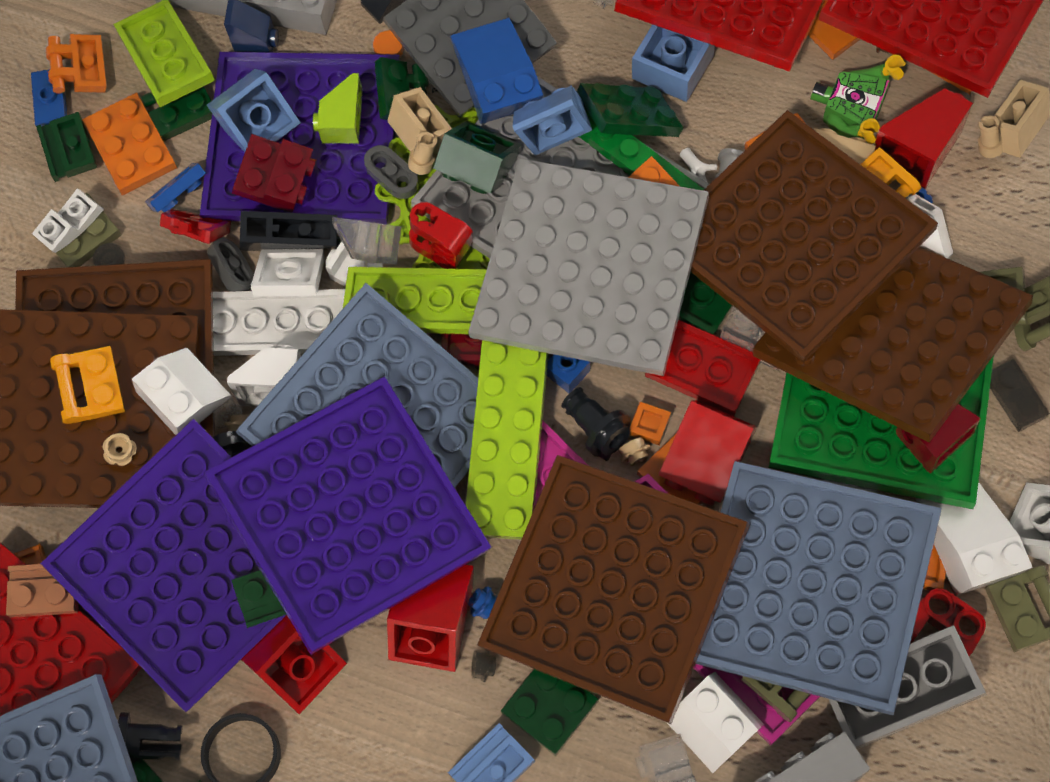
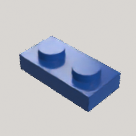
[145,163,206,212]

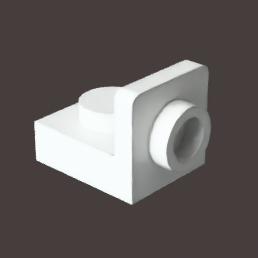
[326,242,378,287]

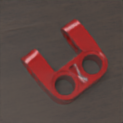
[409,202,473,269]
[910,588,986,657]

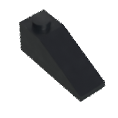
[239,211,337,251]

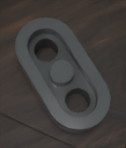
[364,145,419,199]
[207,237,254,292]

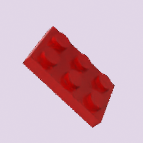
[645,320,761,416]

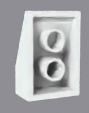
[916,483,1033,596]

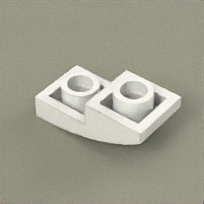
[32,188,104,253]

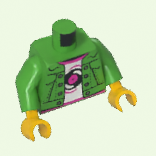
[810,55,906,144]

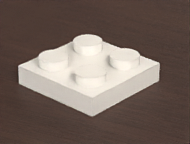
[251,249,325,298]

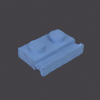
[448,723,535,782]

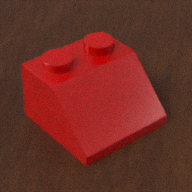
[241,615,347,714]

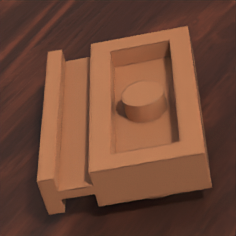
[6,564,78,618]

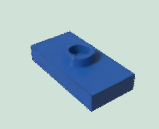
[31,69,67,126]

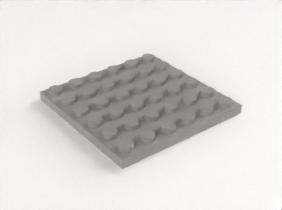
[468,158,709,376]

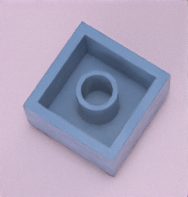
[632,24,715,102]

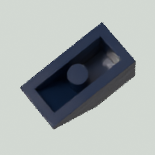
[224,0,279,52]

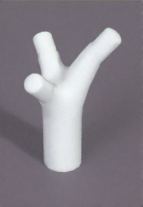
[680,148,718,183]

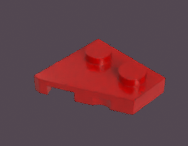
[160,209,231,244]

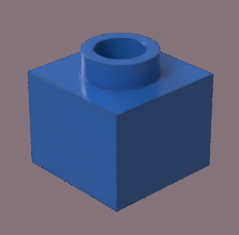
[546,355,590,393]

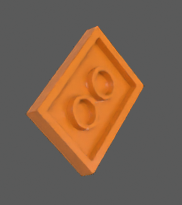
[82,92,177,196]

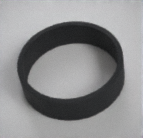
[201,713,281,782]

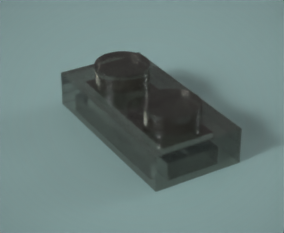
[990,359,1050,432]

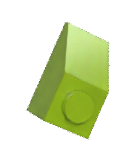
[313,73,363,144]

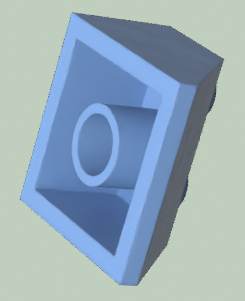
[207,69,301,152]
[512,85,592,155]

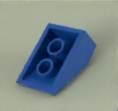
[450,17,543,124]

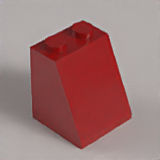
[874,88,973,189]
[658,400,758,505]
[387,565,474,672]

